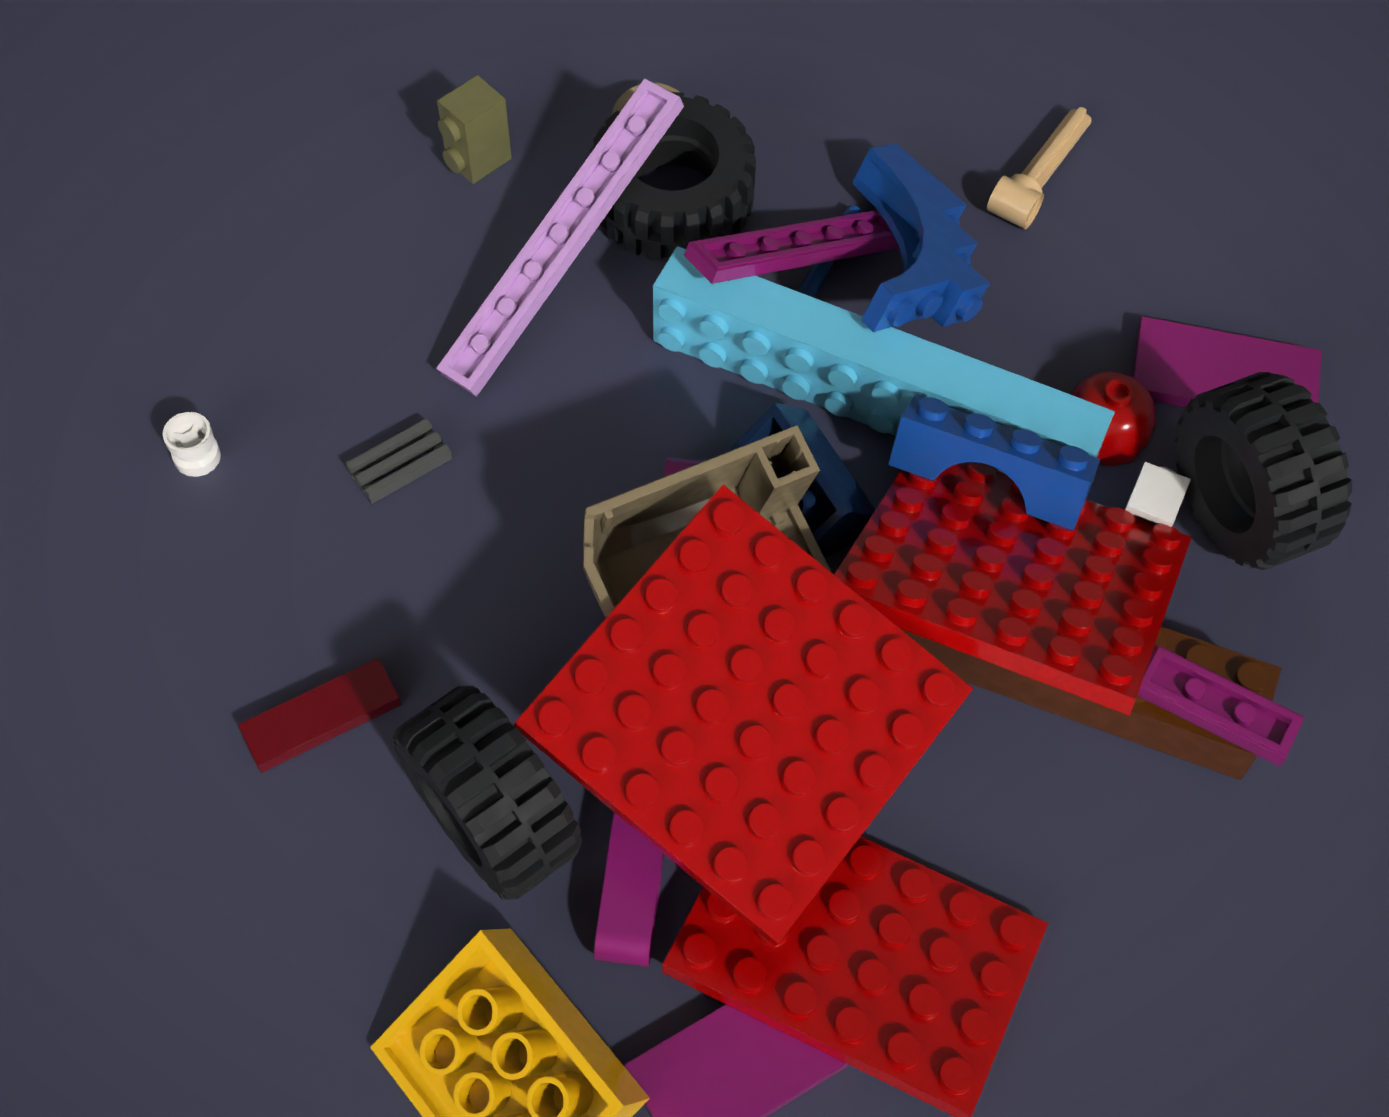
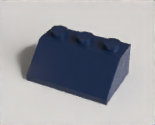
[728,403,875,558]

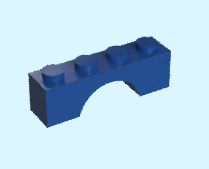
[888,395,1101,531]

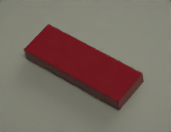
[238,658,402,773]

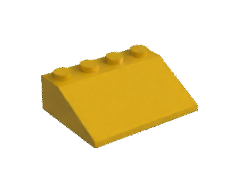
[370,928,650,1117]

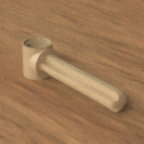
[987,107,1091,230]

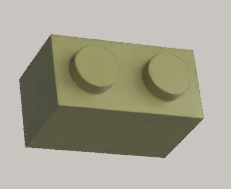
[437,75,512,184]

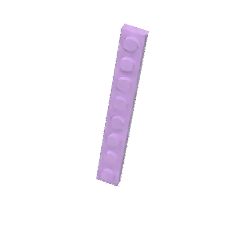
[436,78,684,397]

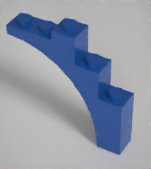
[852,143,990,332]

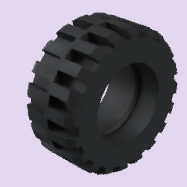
[590,92,756,262]
[1174,372,1352,570]
[392,685,582,900]

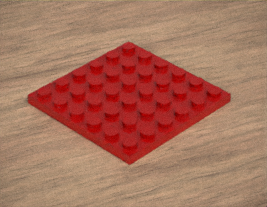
[834,462,1192,716]
[514,484,973,946]

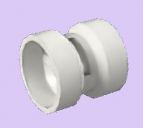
[162,412,221,477]

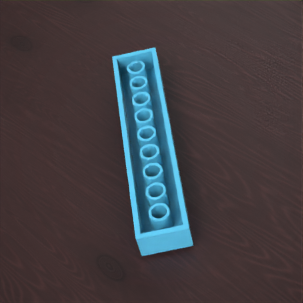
[653,246,1115,473]

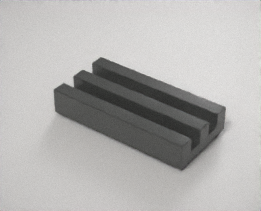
[346,418,453,504]

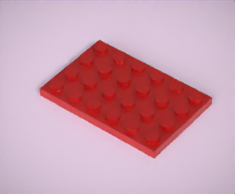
[661,836,1049,1117]

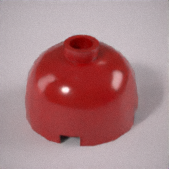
[1070,371,1156,466]

